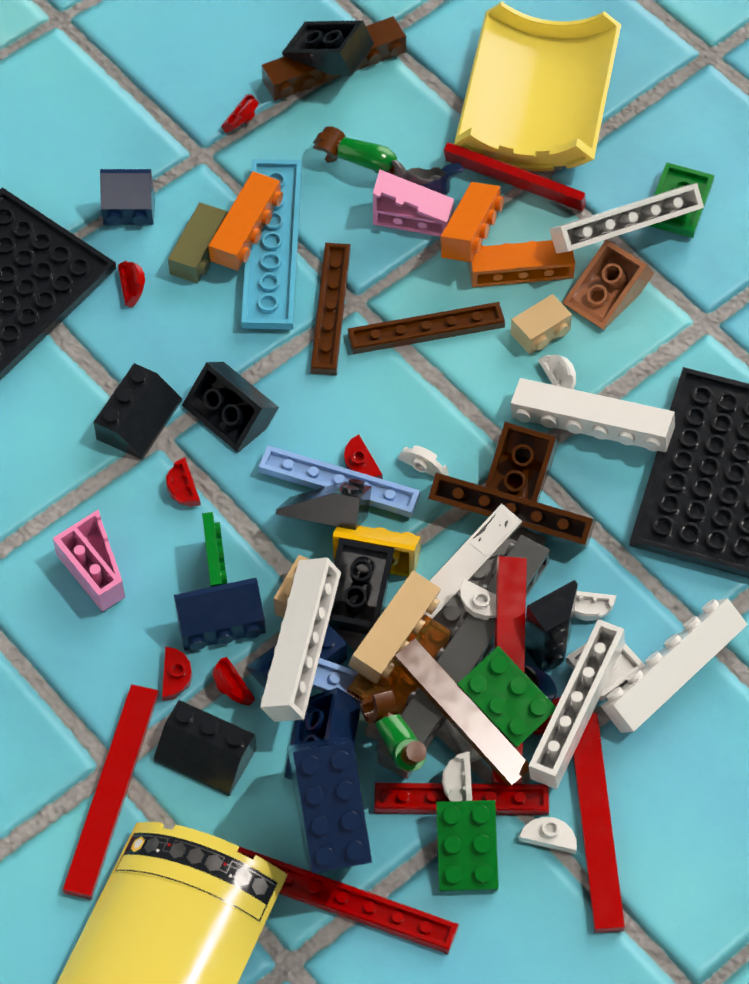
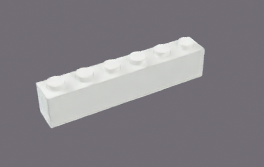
[549,183,704,254]
[511,378,675,452]
[260,557,341,722]
[601,598,748,733]
[529,619,625,789]

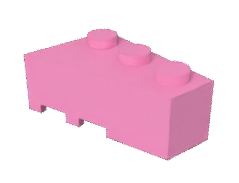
[373,170,454,237]
[52,510,125,612]

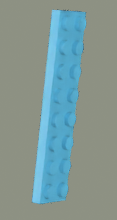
[241,159,302,330]

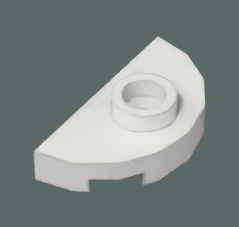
[538,355,576,389]
[398,446,449,477]
[460,579,496,620]
[574,591,616,621]
[442,751,472,801]
[519,817,577,854]

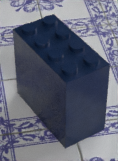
[287,736,372,873]

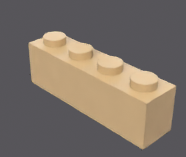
[348,571,441,685]

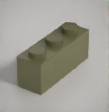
[168,202,227,284]

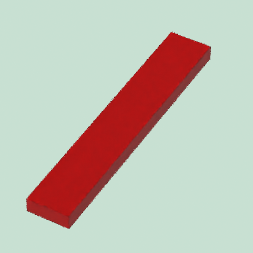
[444,143,586,212]
[374,783,549,815]

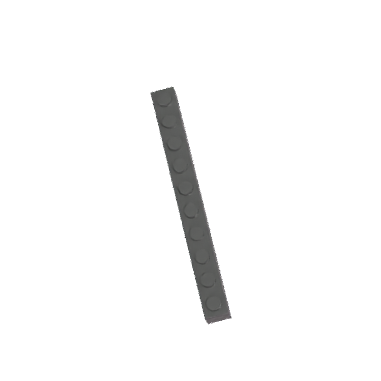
[376,535,550,780]

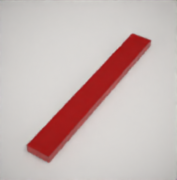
[491,556,527,784]
[63,684,159,900]
[573,713,625,933]
[237,846,459,954]

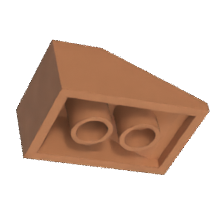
[562,239,655,330]

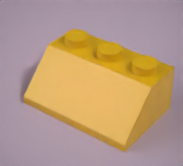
[333,525,421,577]

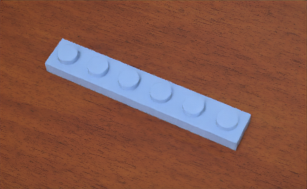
[258,445,420,518]

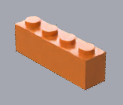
[208,171,283,271]
[441,182,504,262]
[468,240,575,288]

